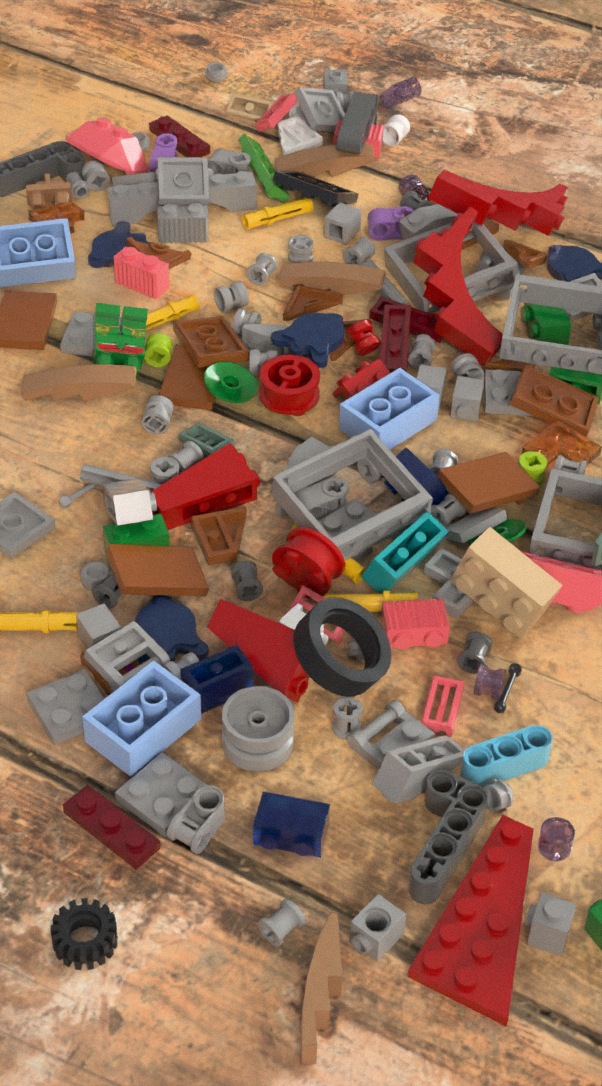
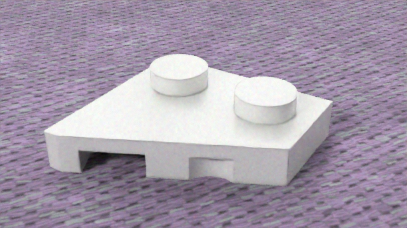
[278,116,323,156]

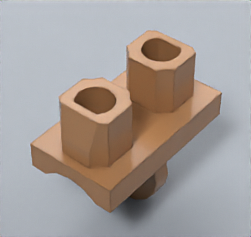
[26,174,72,213]

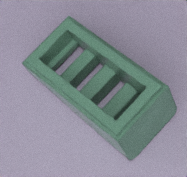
[178,422,236,459]

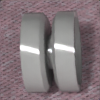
[222,686,294,772]

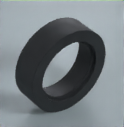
[293,597,392,697]

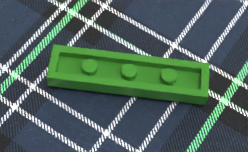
[238,133,290,203]

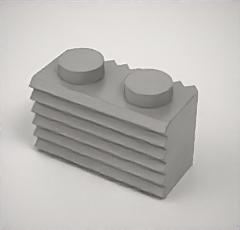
[158,203,209,244]

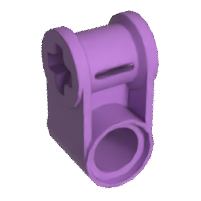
[150,134,178,172]
[367,206,414,241]

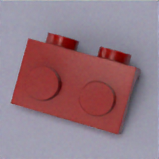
[332,358,390,399]

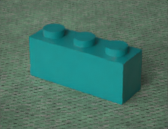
[361,511,449,594]

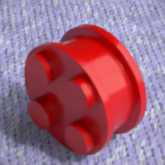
[259,355,320,416]
[272,527,345,599]

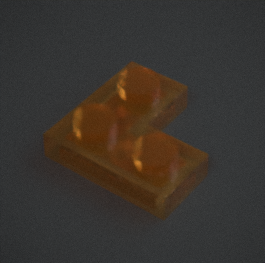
[28,202,84,234]
[521,420,602,466]

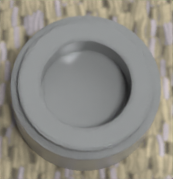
[81,561,111,590]

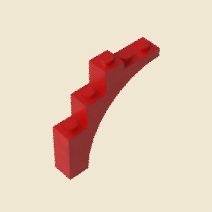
[428,169,568,236]
[413,207,503,367]

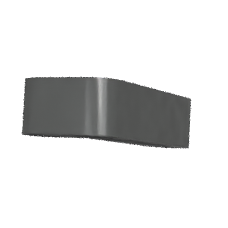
[337,91,378,154]
[0,141,84,197]
[409,770,488,904]

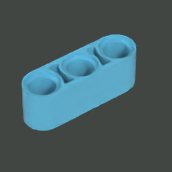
[461,725,553,788]

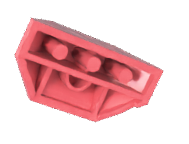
[65,118,149,175]
[521,551,602,613]

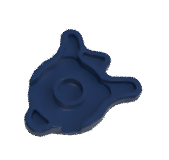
[88,221,150,268]
[547,245,602,282]
[271,313,344,368]
[135,596,209,665]

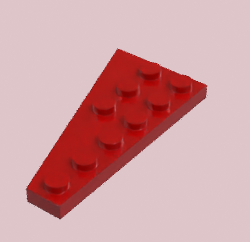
[408,815,534,1027]

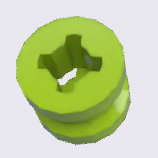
[144,333,173,367]
[518,451,547,486]

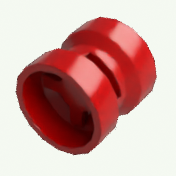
[346,319,381,356]

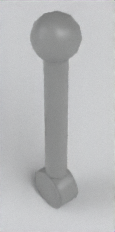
[59,483,98,508]

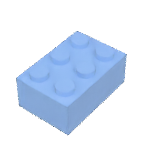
[0,218,76,287]
[339,368,440,450]
[82,661,201,777]

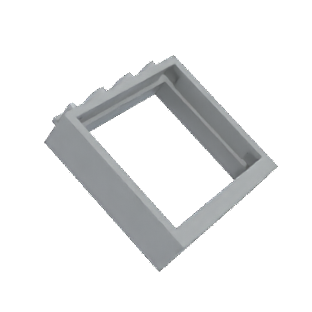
[384,222,517,313]
[500,274,602,375]
[272,429,433,560]
[529,469,602,571]

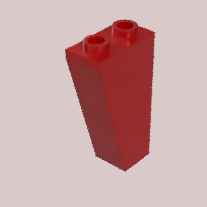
[151,443,260,530]
[207,598,310,703]

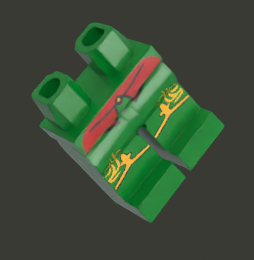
[93,303,148,378]

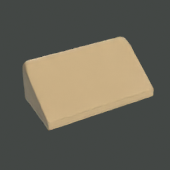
[225,93,275,121]

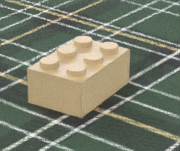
[450,527,563,639]

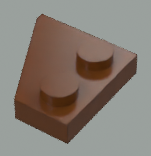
[191,506,247,565]

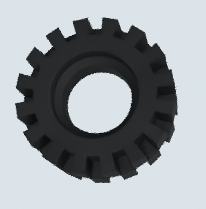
[51,898,118,970]

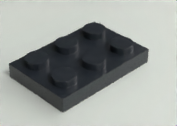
[273,171,359,207]

